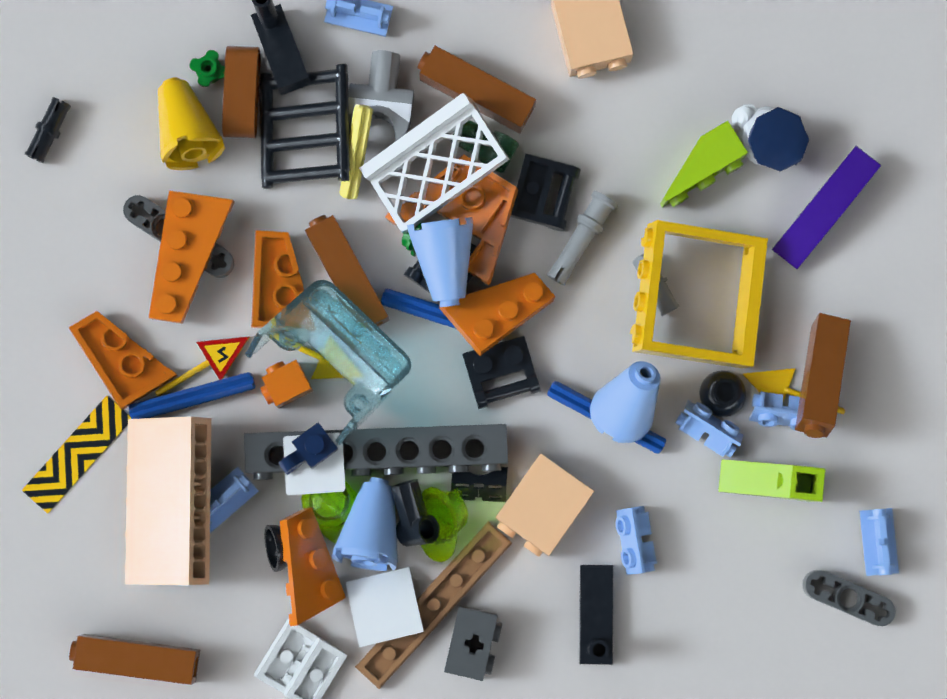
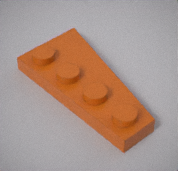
[149,190,235,324]

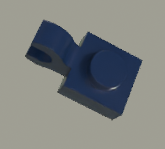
[278,422,338,475]

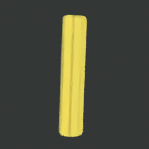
[339,105,373,199]

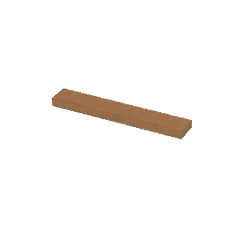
[355,521,512,689]

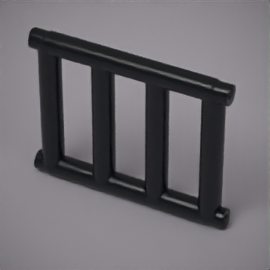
[260,64,350,189]

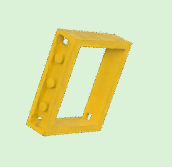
[630,220,768,369]

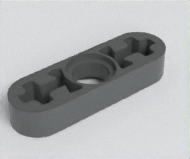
[802,570,896,626]

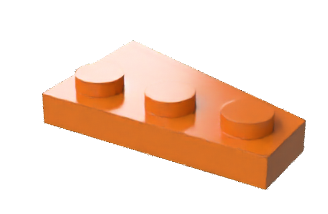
[251,230,317,331]
[439,273,555,356]
[69,311,177,411]
[280,507,346,626]

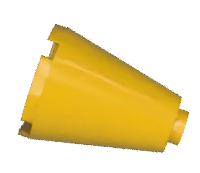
[158,77,225,171]

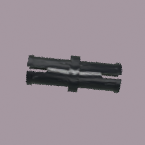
[24,97,71,163]

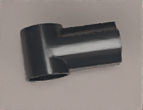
[391,479,440,547]

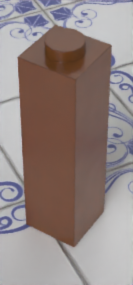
[417,45,536,134]
[305,215,390,336]
[795,313,851,438]
[69,634,200,685]

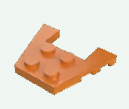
[385,154,518,285]

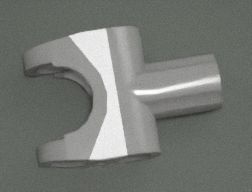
[349,50,414,142]

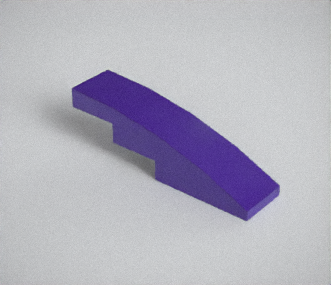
[772,145,881,269]

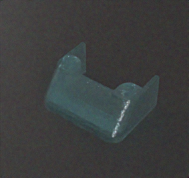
[245,280,411,445]

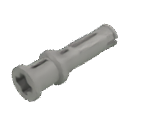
[547,191,618,286]

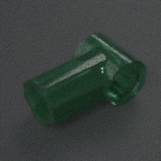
[450,120,519,173]

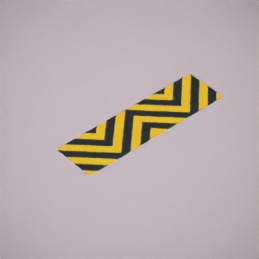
[22,395,131,514]

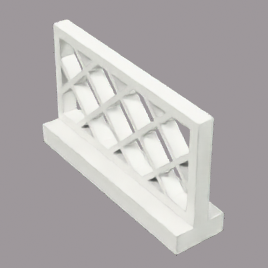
[359,93,510,234]

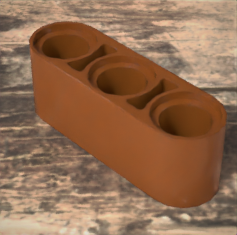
[222,46,261,138]

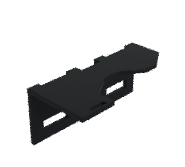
[451,467,508,502]

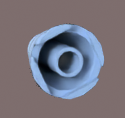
[407,217,473,307]
[590,361,660,443]
[332,477,398,571]

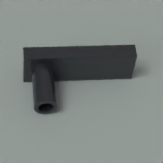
[251,0,311,96]
[579,565,613,665]

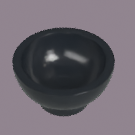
[699,370,746,417]
[264,525,288,572]

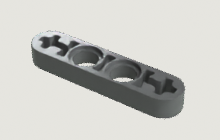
[123,195,234,278]

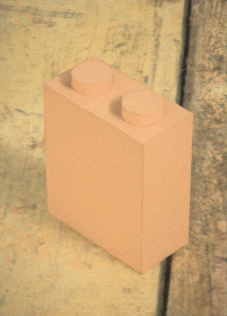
[551,0,633,79]
[495,453,594,557]

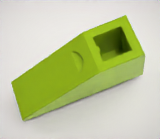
[660,120,748,208]
[718,459,825,502]

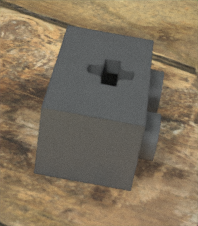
[444,606,502,681]

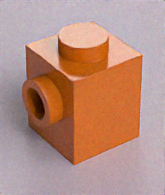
[260,360,313,408]

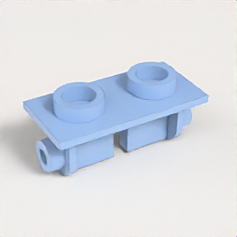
[324,0,393,37]
[749,391,800,431]
[675,400,743,457]
[210,467,259,533]
[616,506,657,575]
[859,508,899,576]

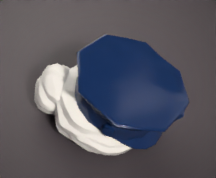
[732,104,809,172]

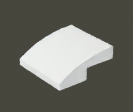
[346,567,424,647]
[254,618,347,699]

